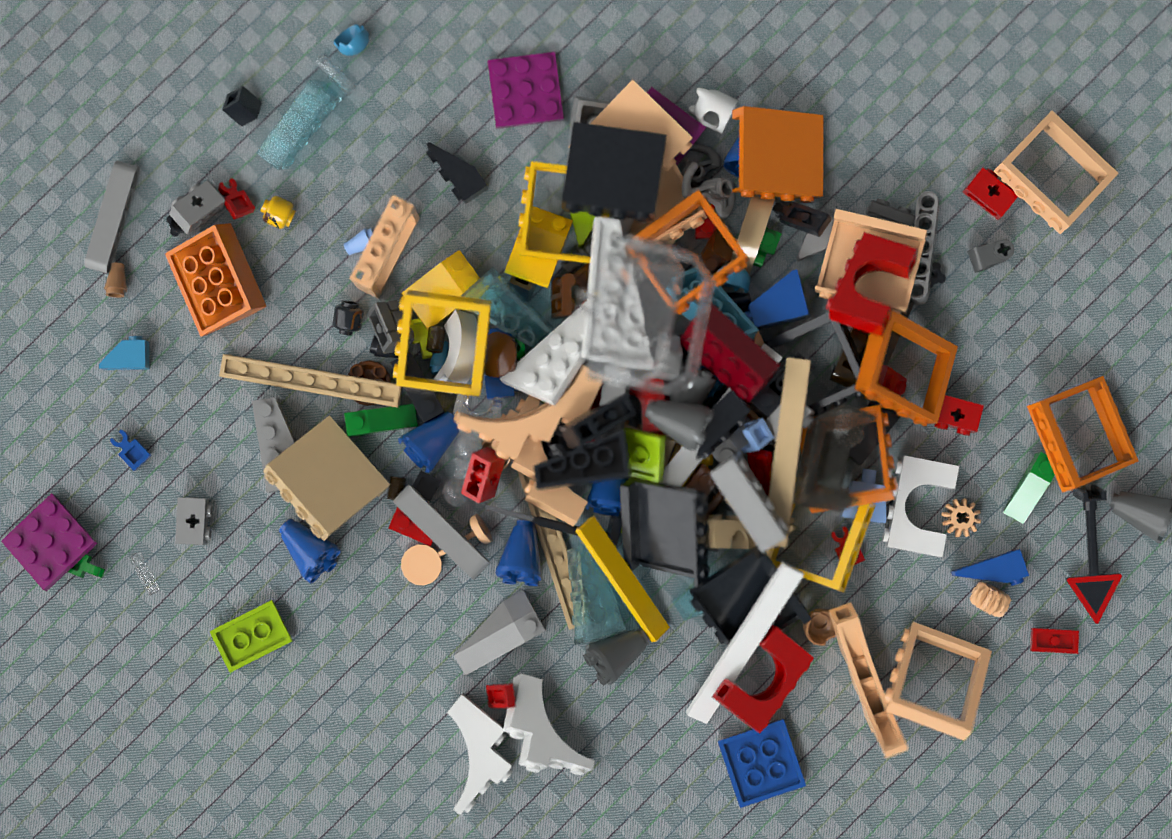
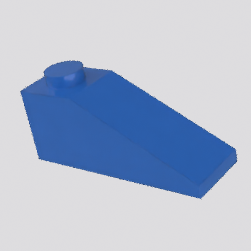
[951,549,1029,586]

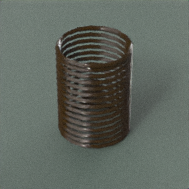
[426,326,446,353]
[387,476,406,500]

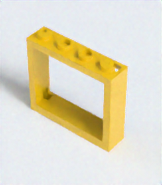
[516,161,609,264]
[393,290,492,397]
[765,477,876,593]

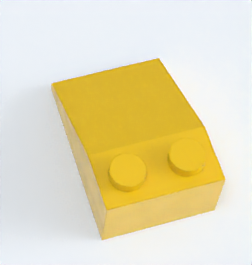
[504,206,573,288]
[401,250,486,330]

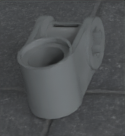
[967,239,1014,273]

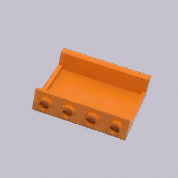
[732,106,823,203]

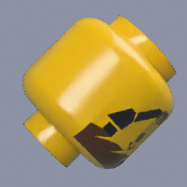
[260,196,296,229]

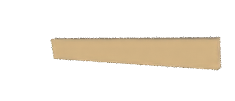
[219,354,403,408]
[769,358,811,547]
[517,471,591,630]

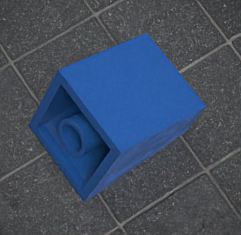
[745,269,809,330]

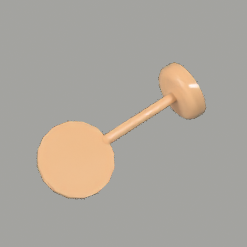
[401,514,493,585]

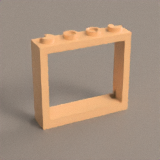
[994,111,1119,234]
[350,195,420,299]
[885,622,992,740]

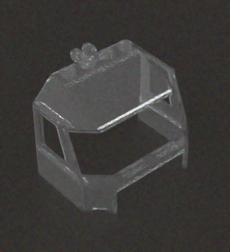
[577,235,718,396]

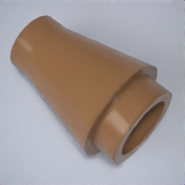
[104,262,127,298]

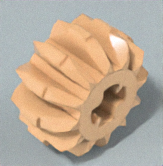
[941,498,981,537]
[970,582,1011,617]

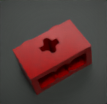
[962,168,1018,220]
[934,395,984,436]
[461,447,505,504]

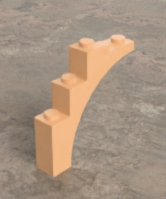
[453,364,605,460]
[501,395,587,526]
[829,602,908,758]

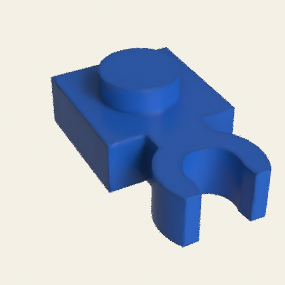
[110,430,152,471]

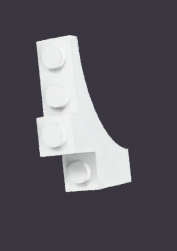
[503,674,595,775]
[447,694,513,815]

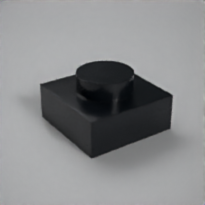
[412,470,442,502]

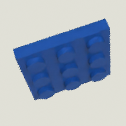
[717,719,806,808]

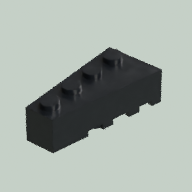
[533,429,632,491]

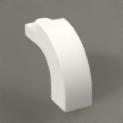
[433,309,478,394]

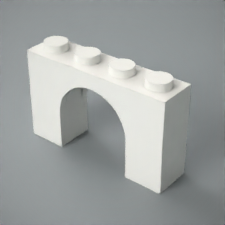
[882,456,959,557]

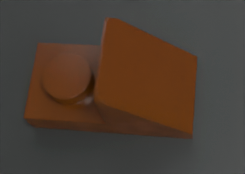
[692,228,733,276]

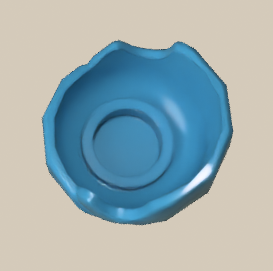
[333,24,369,56]
[716,266,750,293]

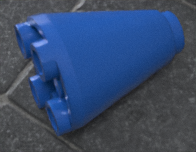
[279,519,341,584]
[495,520,542,586]

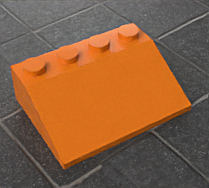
[165,223,267,337]

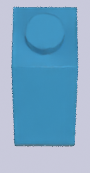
[99,336,150,370]

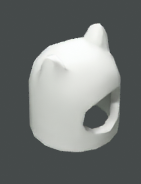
[688,88,738,134]

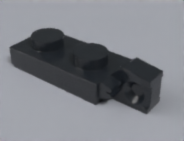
[772,202,832,237]

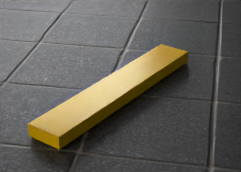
[576,516,670,642]

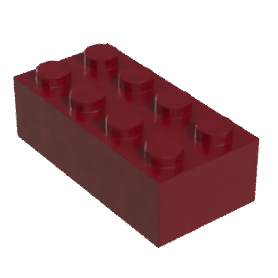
[680,302,781,404]

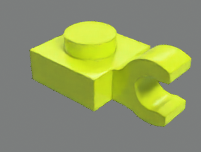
[410,318,434,359]

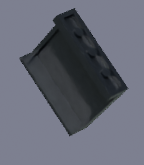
[561,122,667,223]
[620,477,710,587]
[689,545,812,649]

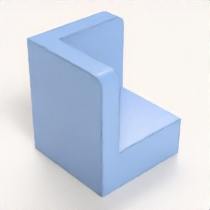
[741,418,774,453]

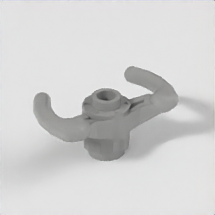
[682,162,735,218]

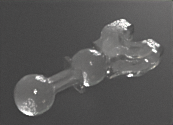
[442,394,503,507]

